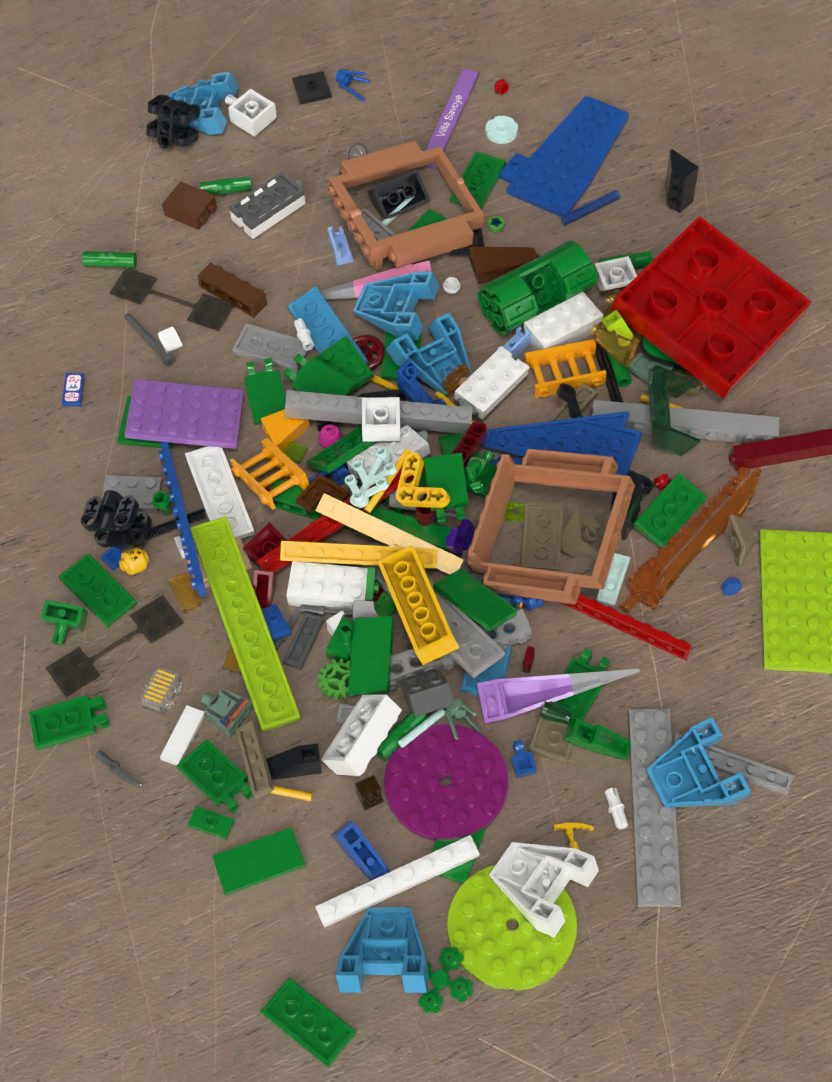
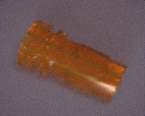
[442,364,470,394]

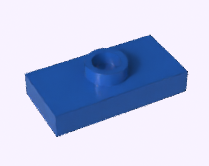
[499,153,529,183]
[261,604,291,641]

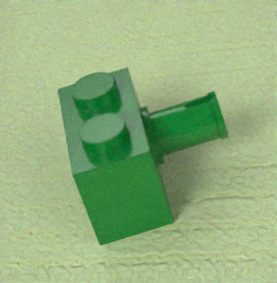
[40,600,88,646]
[326,617,354,663]

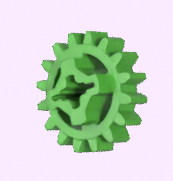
[318,658,354,701]

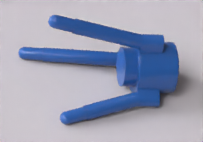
[336,69,370,101]
[308,464,348,486]

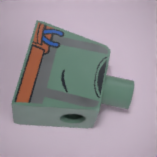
[201,689,253,738]

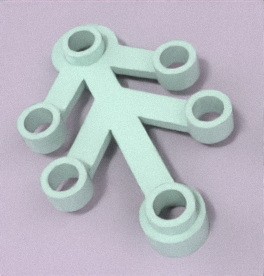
[344,447,397,508]

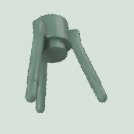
[444,698,486,740]

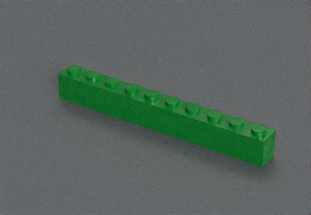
[271,480,451,553]

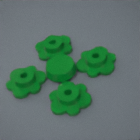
[418,947,473,1013]

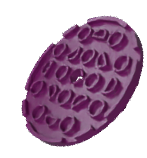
[384,724,508,841]

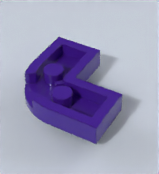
[446,519,475,556]

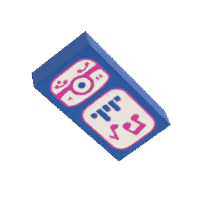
[62,373,85,406]

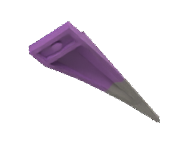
[477,669,640,723]

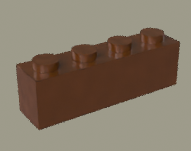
[198,262,267,318]

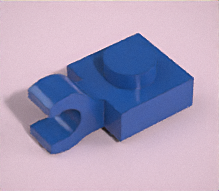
[511,740,537,778]

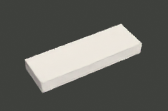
[160,705,205,765]

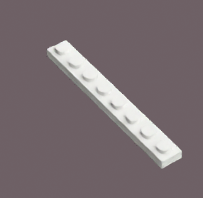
[315,835,480,928]

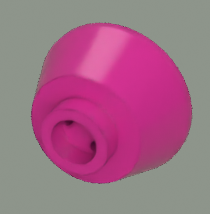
[318,425,343,448]

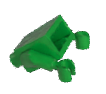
[464,450,497,498]

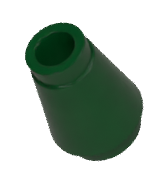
[540,701,571,724]

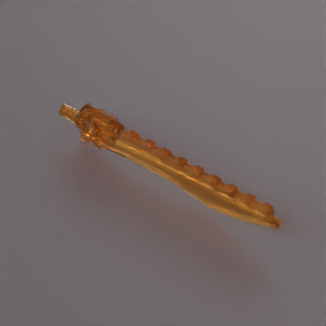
[620,467,761,613]

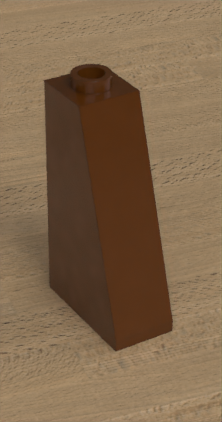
[469,247,540,285]

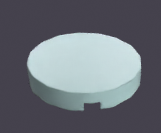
[486,116,518,144]

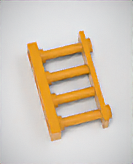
[524,339,606,398]
[230,438,309,510]

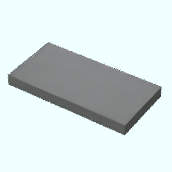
[232,323,310,373]

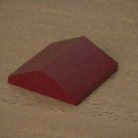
[243,522,287,570]

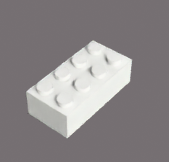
[523,292,604,351]
[286,561,368,612]
[321,695,402,776]

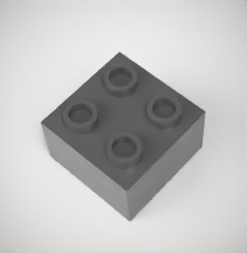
[401,669,454,717]

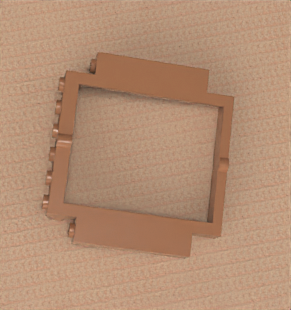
[327,141,485,272]
[468,449,635,604]

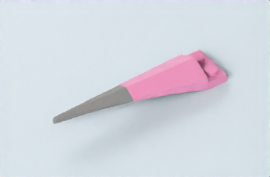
[294,261,432,301]

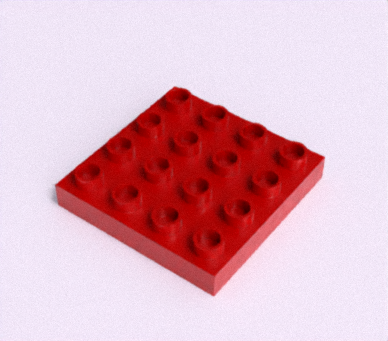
[610,216,812,399]

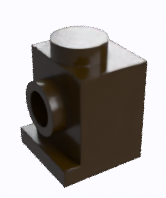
[355,775,384,810]

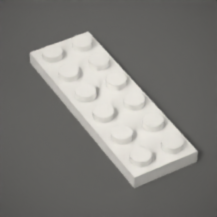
[185,446,255,539]

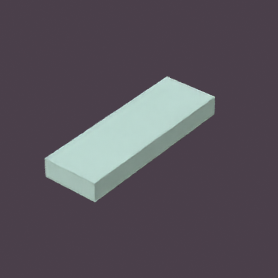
[596,553,631,608]

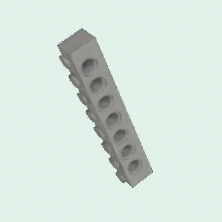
[389,609,532,691]

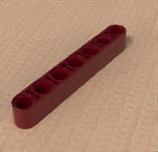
[416,421,487,526]

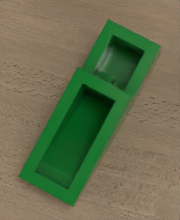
[564,718,631,760]

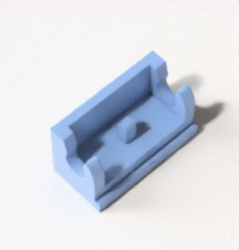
[327,226,354,265]
[495,327,531,360]

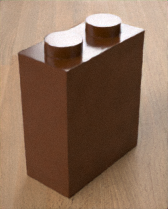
[162,181,217,230]

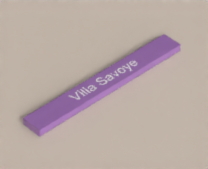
[425,69,478,169]

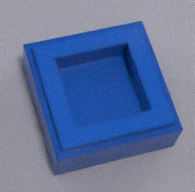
[100,547,123,571]

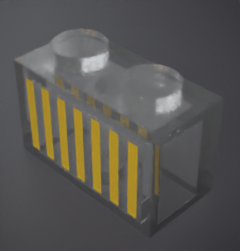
[140,666,183,716]

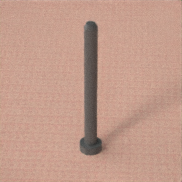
[125,313,176,366]

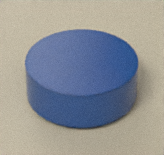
[721,578,742,596]

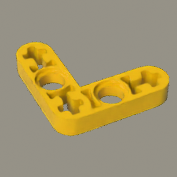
[396,452,450,508]

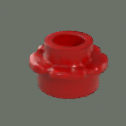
[494,79,509,95]
[653,474,672,490]

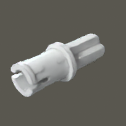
[294,318,314,351]
[604,788,628,830]

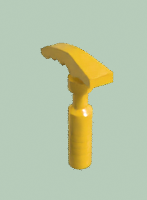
[553,823,594,850]

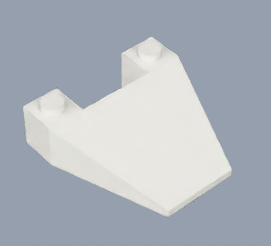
[489,842,599,938]

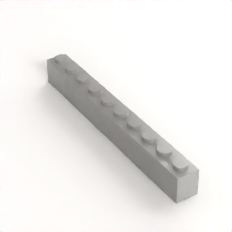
[285,390,473,434]
[592,400,780,443]

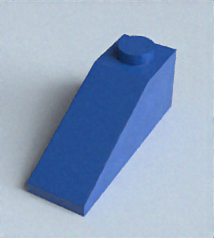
[331,821,391,881]

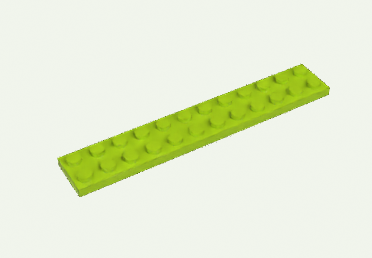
[190,516,301,733]

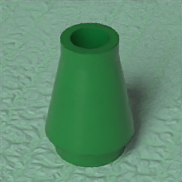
[152,491,173,515]

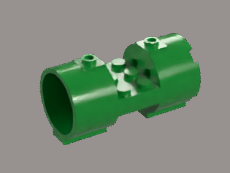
[477,240,598,335]

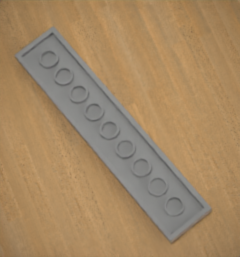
[358,540,505,678]
[629,709,681,907]

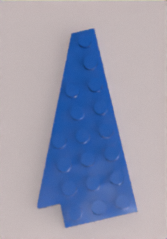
[483,411,642,475]

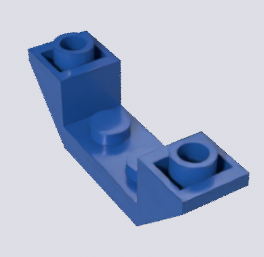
[397,359,447,405]

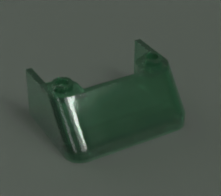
[648,365,700,456]

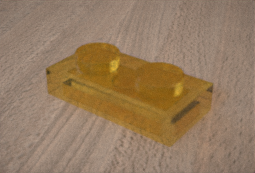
[168,572,202,613]

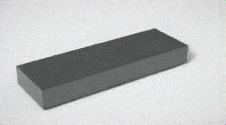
[283,612,324,670]

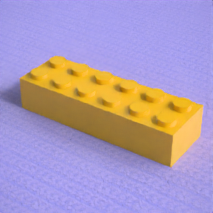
[377,545,459,665]

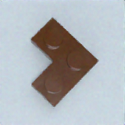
[296,474,350,513]

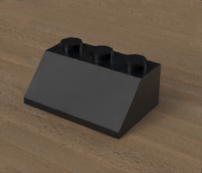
[665,149,699,213]
[367,169,430,220]
[610,473,644,540]

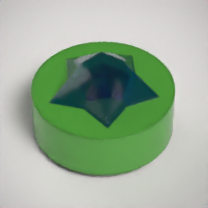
[487,216,505,233]

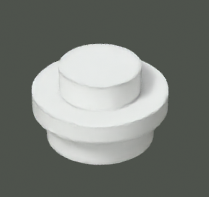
[443,277,460,294]

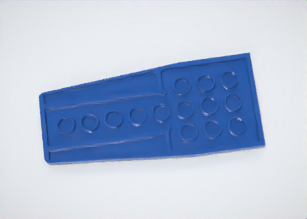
[506,96,629,218]

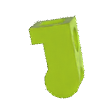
[601,310,634,346]

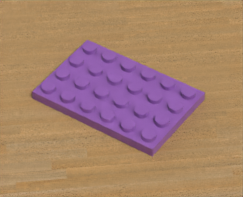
[125,379,244,449]

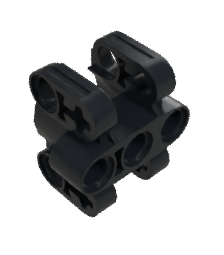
[146,95,200,149]
[81,490,152,547]

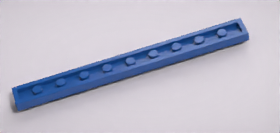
[158,442,207,597]

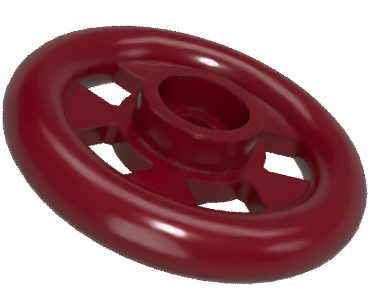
[353,334,385,370]

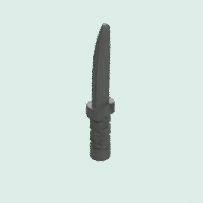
[300,605,353,617]
[274,609,299,651]
[95,750,143,787]

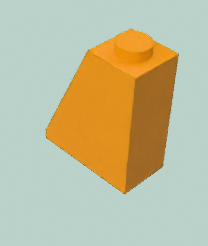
[261,409,310,452]

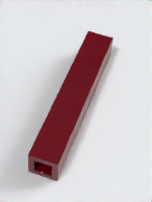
[729,428,832,471]

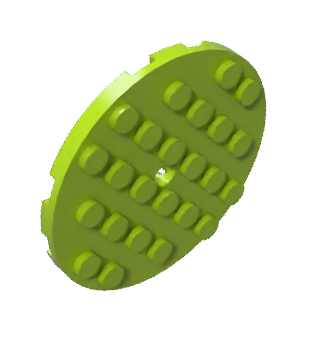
[447,865,577,991]

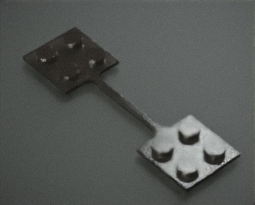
[110,268,235,331]
[46,595,184,697]

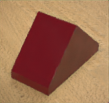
[253,569,276,609]

